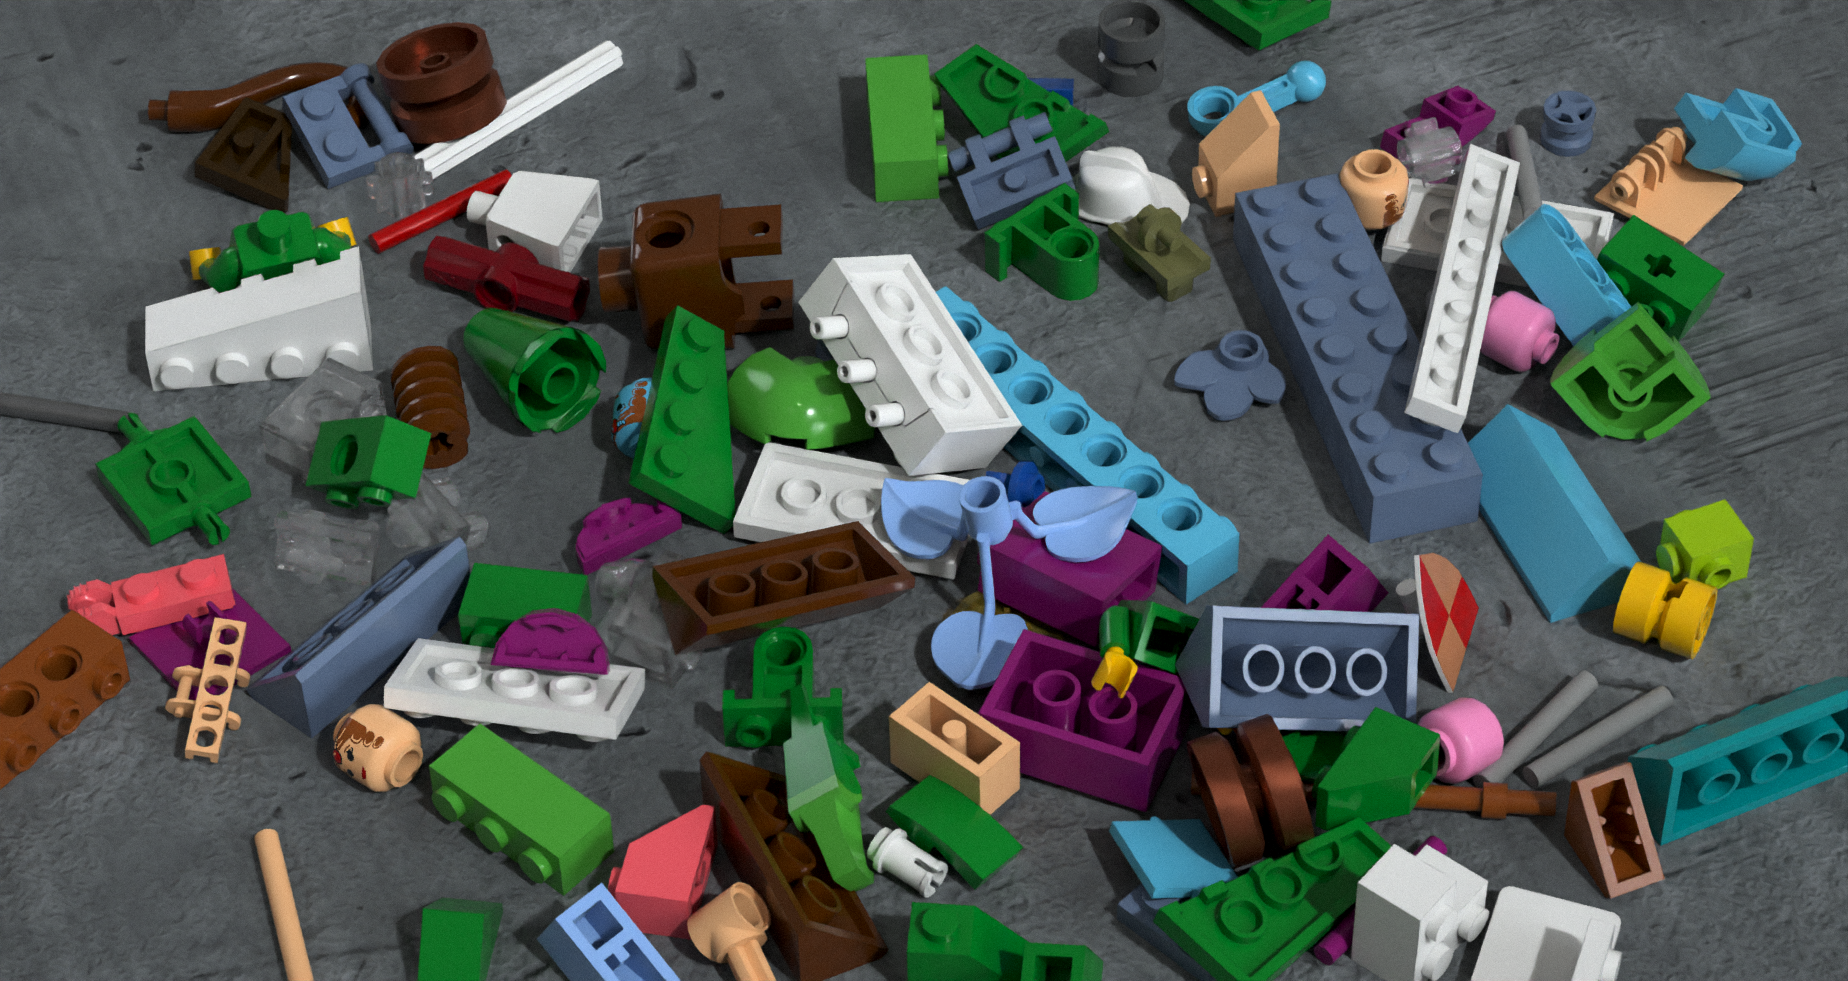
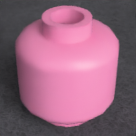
[1480,291,1559,372]
[1417,697,1504,784]

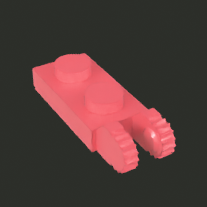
[67,554,236,635]

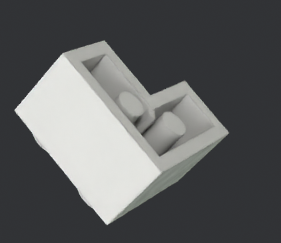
[1351,844,1489,981]

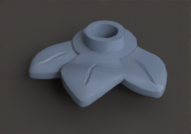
[1174,330,1286,421]

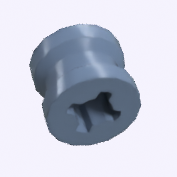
[1540,90,1596,157]

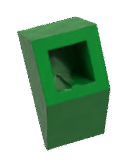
[1311,707,1440,831]

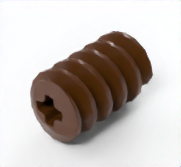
[390,346,470,469]

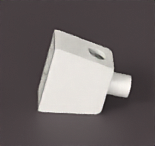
[467,171,603,273]

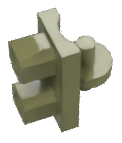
[1108,204,1211,302]

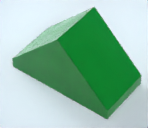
[417,897,503,981]

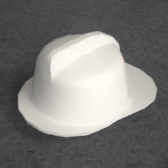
[1072,147,1190,225]

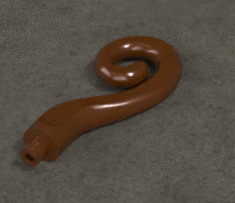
[148,62,369,132]

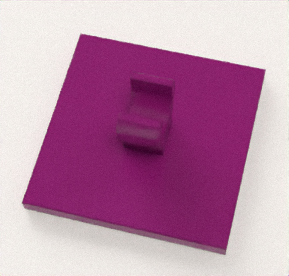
[129,588,291,701]

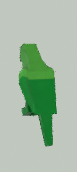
[783,684,874,892]

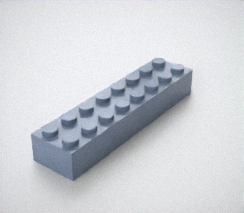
[1233,173,1483,544]

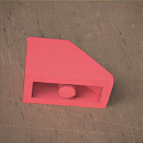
[608,805,718,940]

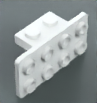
[1471,886,1622,981]

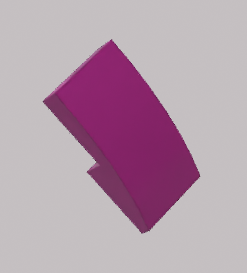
[1380,86,1496,174]

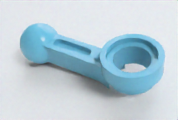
[1187,61,1326,137]

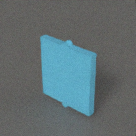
[1109,816,1238,899]

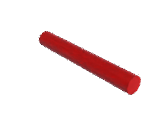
[368,169,512,254]

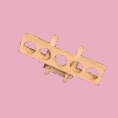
[165,617,251,763]

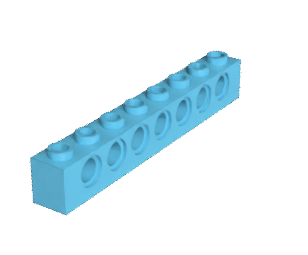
[936,286,1240,605]

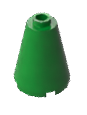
[463,308,606,433]

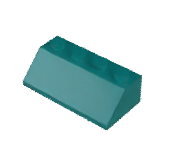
[1628,676,1848,846]

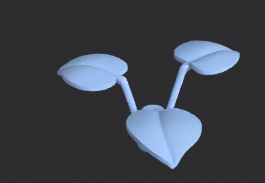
[881,476,1137,690]

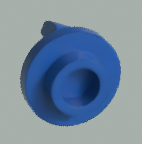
[986,461,1045,508]

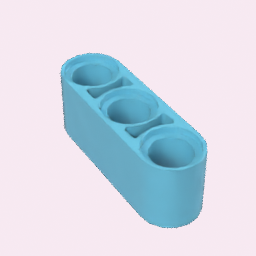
[1502,204,1631,346]

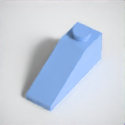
[537,883,681,981]

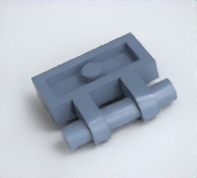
[947,112,1077,230]

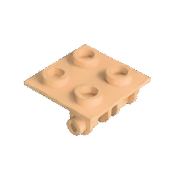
[1594,127,1743,246]

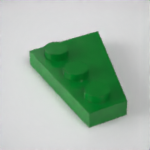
[1184,0,1332,51]
[934,44,1109,162]

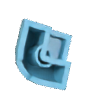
[1674,88,1802,181]

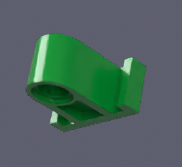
[985,183,1099,301]
[722,626,844,748]

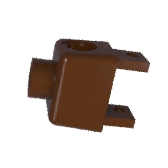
[598,193,795,350]

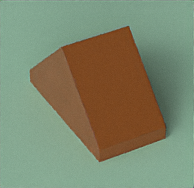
[1564,762,1665,899]

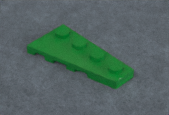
[628,305,736,534]
[1153,817,1392,981]

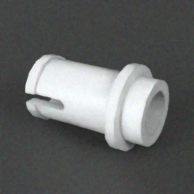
[867,827,948,898]

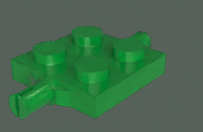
[95,413,252,545]

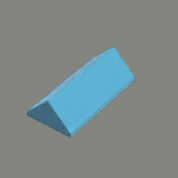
[1468,404,1641,623]

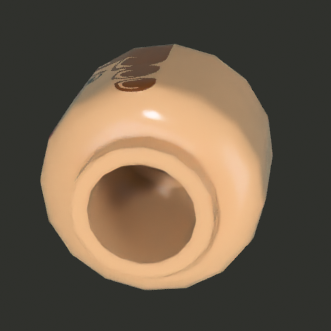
[1339,149,1409,230]
[333,704,423,792]

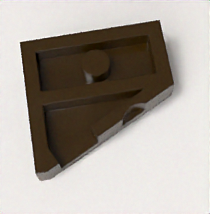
[194,97,292,214]

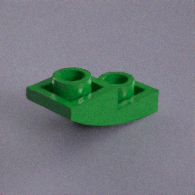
[885,775,1024,890]

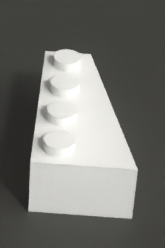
[145,246,373,391]

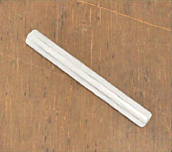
[410,41,623,183]

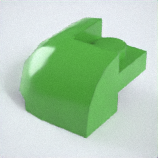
[1550,302,1711,442]
[727,347,875,450]

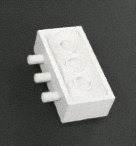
[798,254,1022,476]

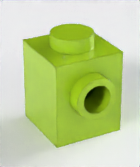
[1656,499,1754,589]

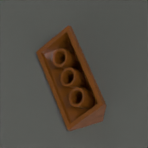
[652,521,915,656]
[699,751,889,981]

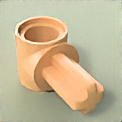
[687,882,776,981]

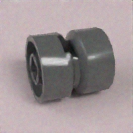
[1097,0,1165,97]

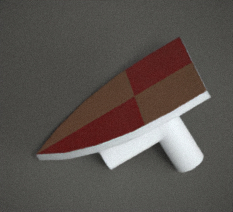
[1396,553,1479,693]

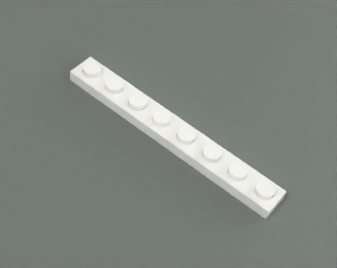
[1404,144,1520,433]

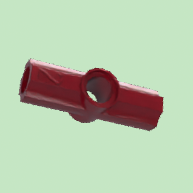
[423,235,590,322]

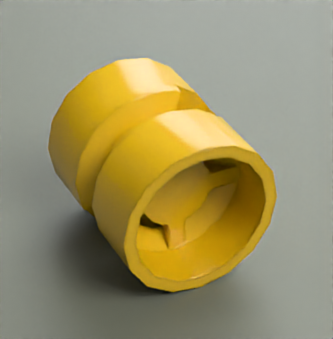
[1613,561,1718,659]

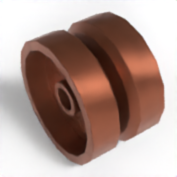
[376,22,507,144]
[1187,714,1314,869]

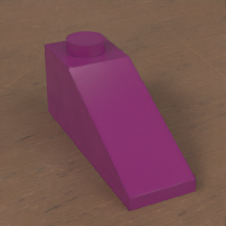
[1261,534,1389,612]

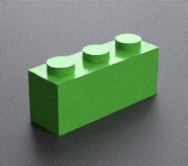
[865,54,948,202]
[429,724,614,896]

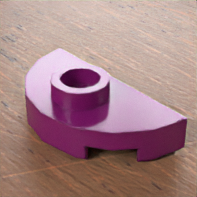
[575,498,682,575]
[490,608,610,675]

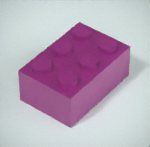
[978,629,1190,812]

